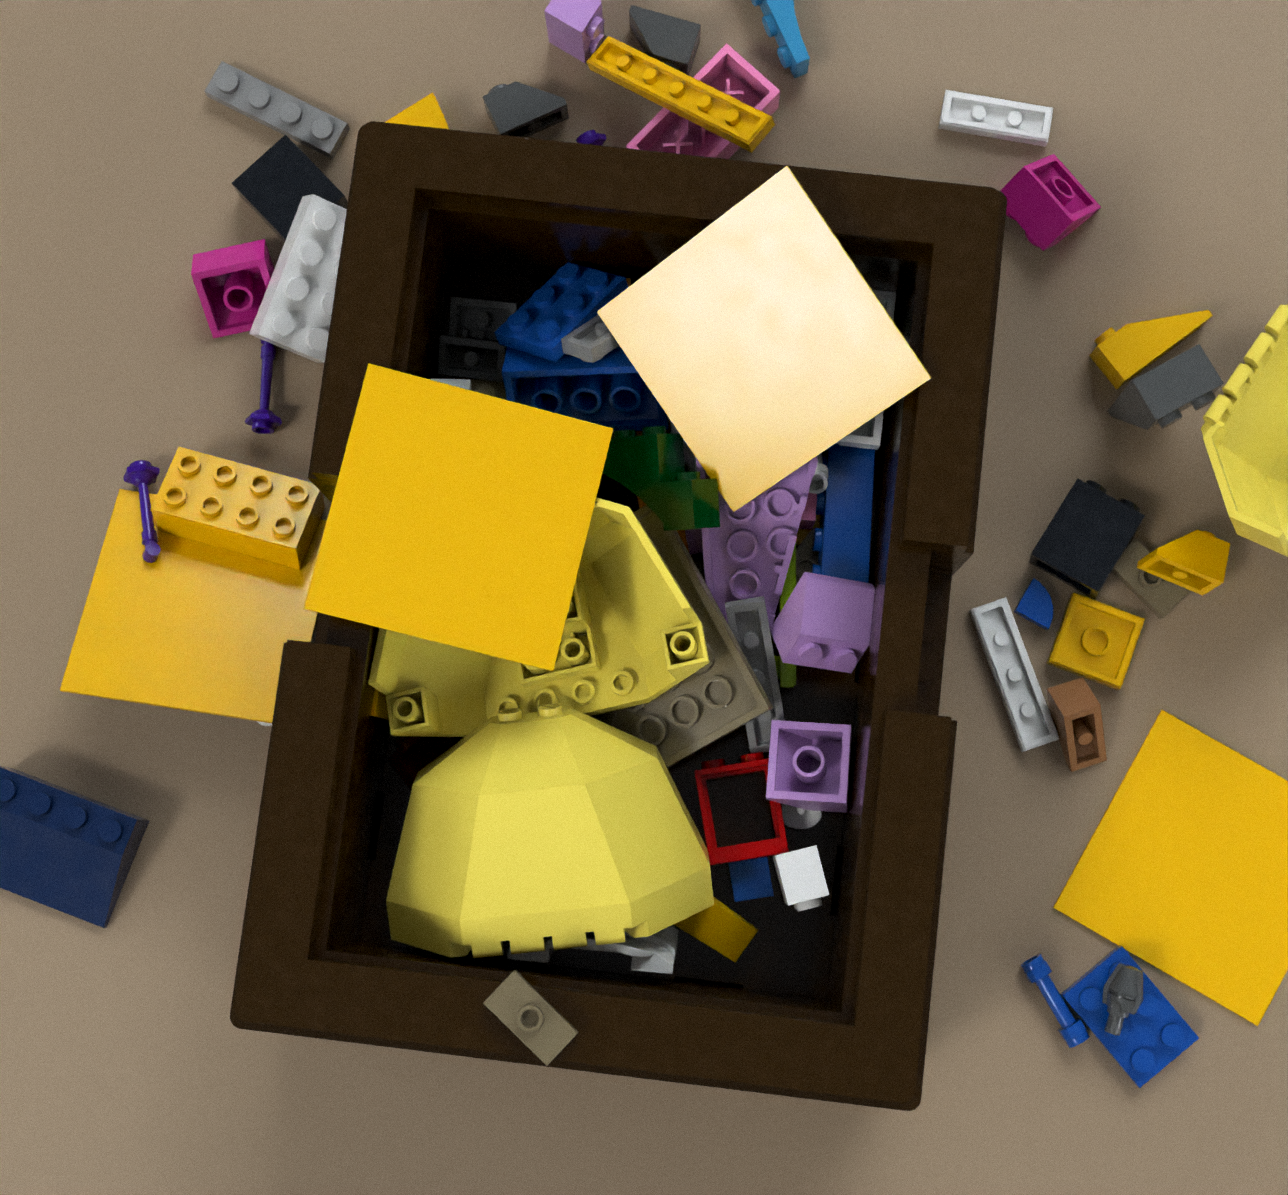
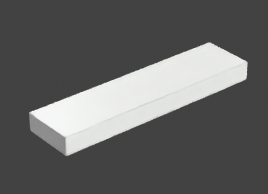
[969,597,1059,752]

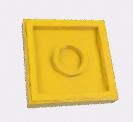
[1046,592,1145,690]

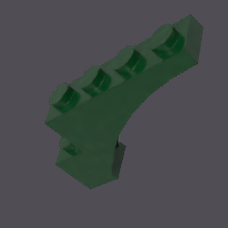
[602,426,720,531]

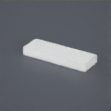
[938,90,1053,147]

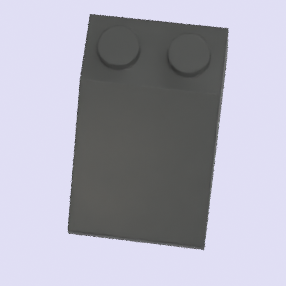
[1107,344,1224,430]

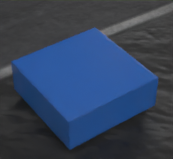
[728,856,774,902]

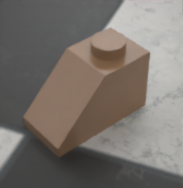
[1047,677,1107,772]

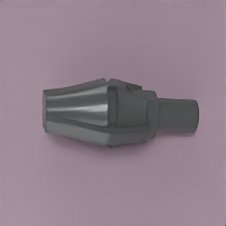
[1102,963,1143,1036]

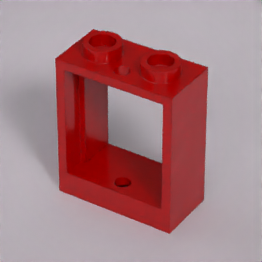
[695,752,789,865]

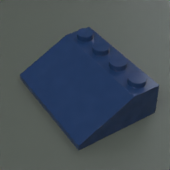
[0,766,149,928]

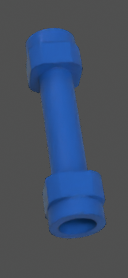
[1021,954,1090,1048]

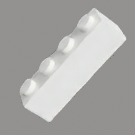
[773,845,829,911]

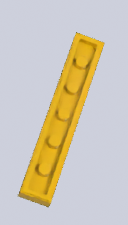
[586,36,775,153]

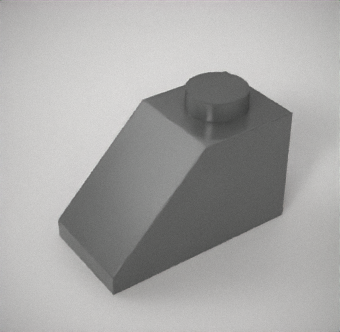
[629,5,701,75]
[483,81,569,138]

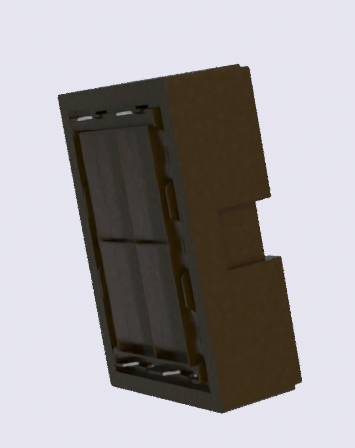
[230,121,1007,1111]

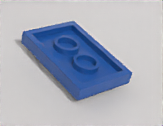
[494,262,628,362]
[1061,945,1199,1088]

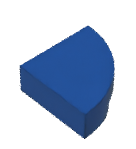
[1013,578,1053,630]

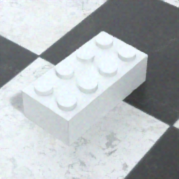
[249,194,347,363]

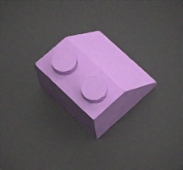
[544,0,606,63]
[770,572,875,673]
[766,720,852,813]

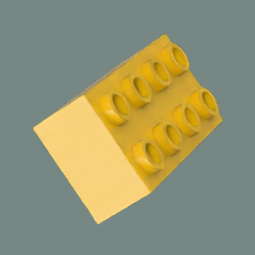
[151,446,325,570]

